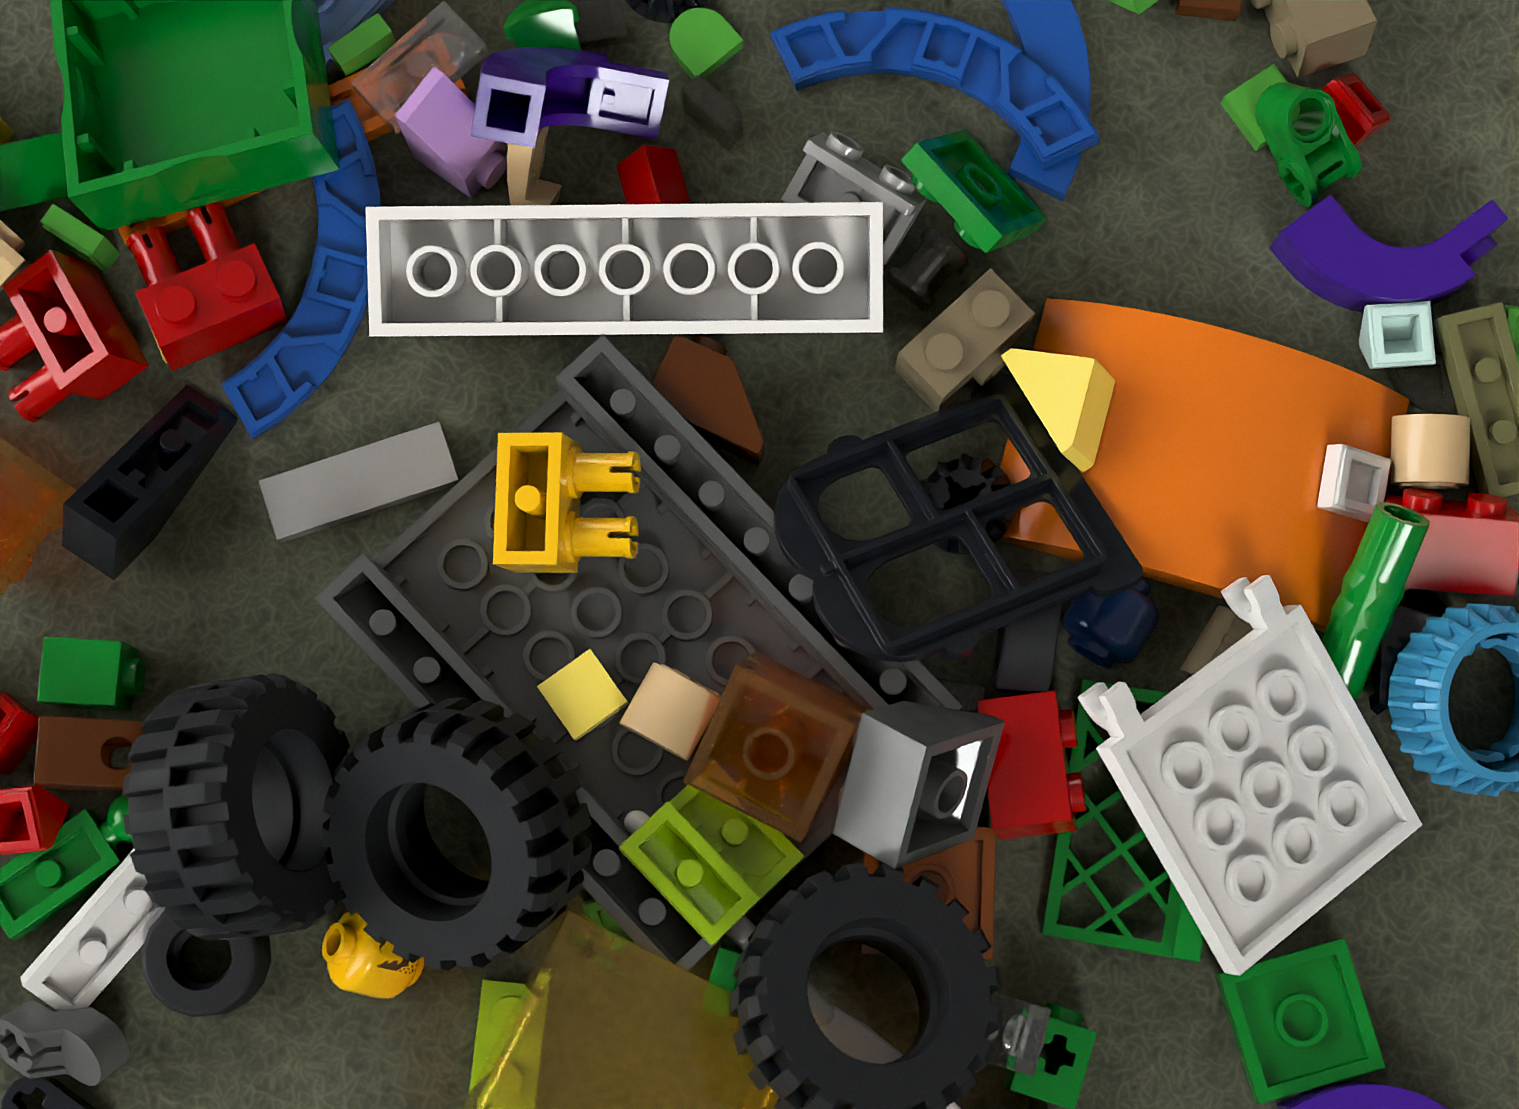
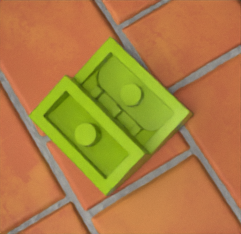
[618,761,805,946]

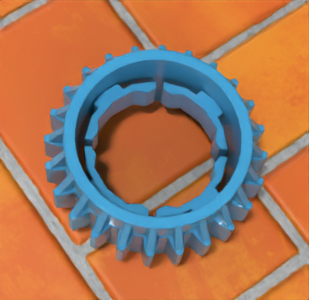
[1388,603,1519,797]

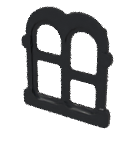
[774,374,1143,662]

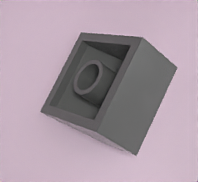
[833,701,1005,869]

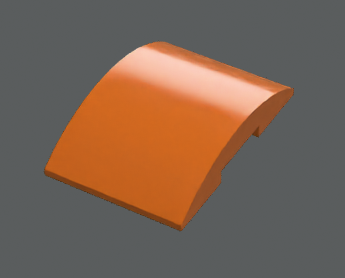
[1000,298,1410,632]

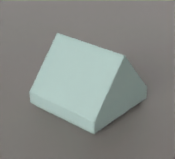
[1359,301,1436,369]

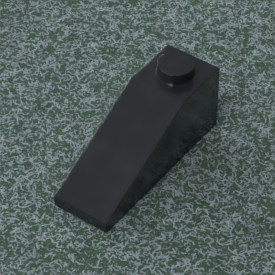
[62,385,238,580]

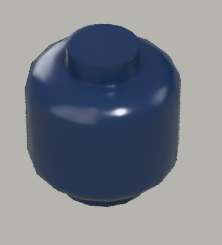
[1063,579,1159,669]

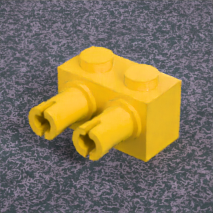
[493,433,641,573]

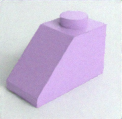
[395,67,508,199]

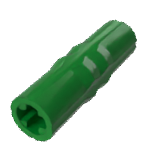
[1321,502,1430,700]

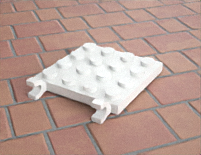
[1078,575,1422,976]

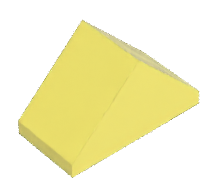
[1001,348,1116,473]

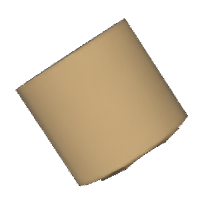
[1390,414,1470,490]
[619,662,722,761]

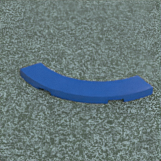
[1000,0,1090,201]
[769,7,1100,170]
[220,98,381,439]

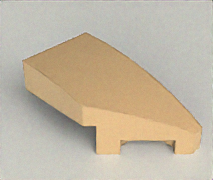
[507,126,562,205]

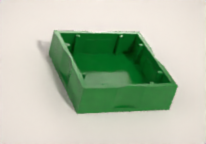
[50,0,340,232]

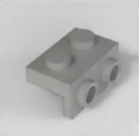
[781,131,928,265]

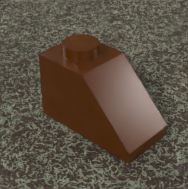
[651,334,764,466]

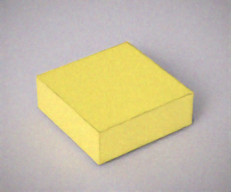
[537,649,629,741]

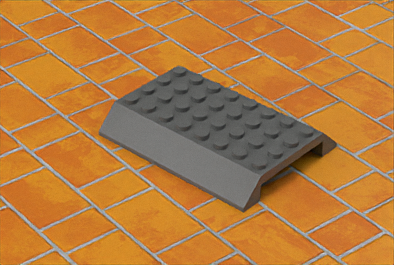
[314,334,963,984]

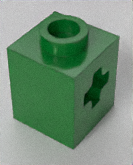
[37,637,145,712]
[1004,1002,1097,1109]

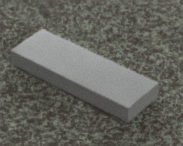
[259,421,460,543]

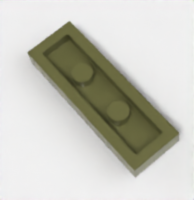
[1433,302,1519,497]

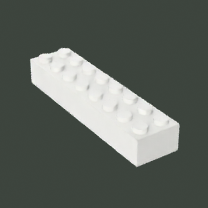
[366,202,883,336]

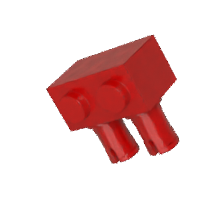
[126,202,288,371]
[0,250,150,423]

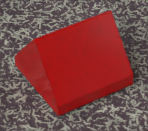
[1322,73,1391,147]
[616,145,691,204]
[0,691,39,775]
[0,784,70,855]

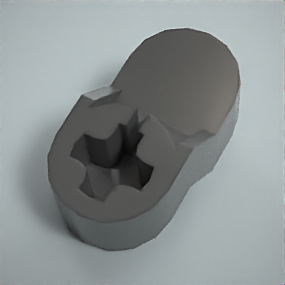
[0,1000,130,1086]

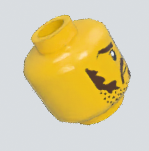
[322,912,425,999]

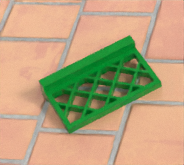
[1042,679,1203,964]

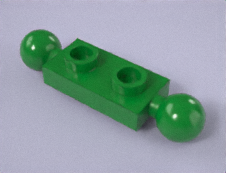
[0,794,133,941]

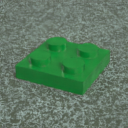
[901,129,1048,253]
[1214,938,1386,1104]

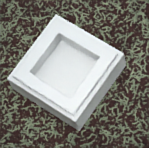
[1317,444,1391,522]

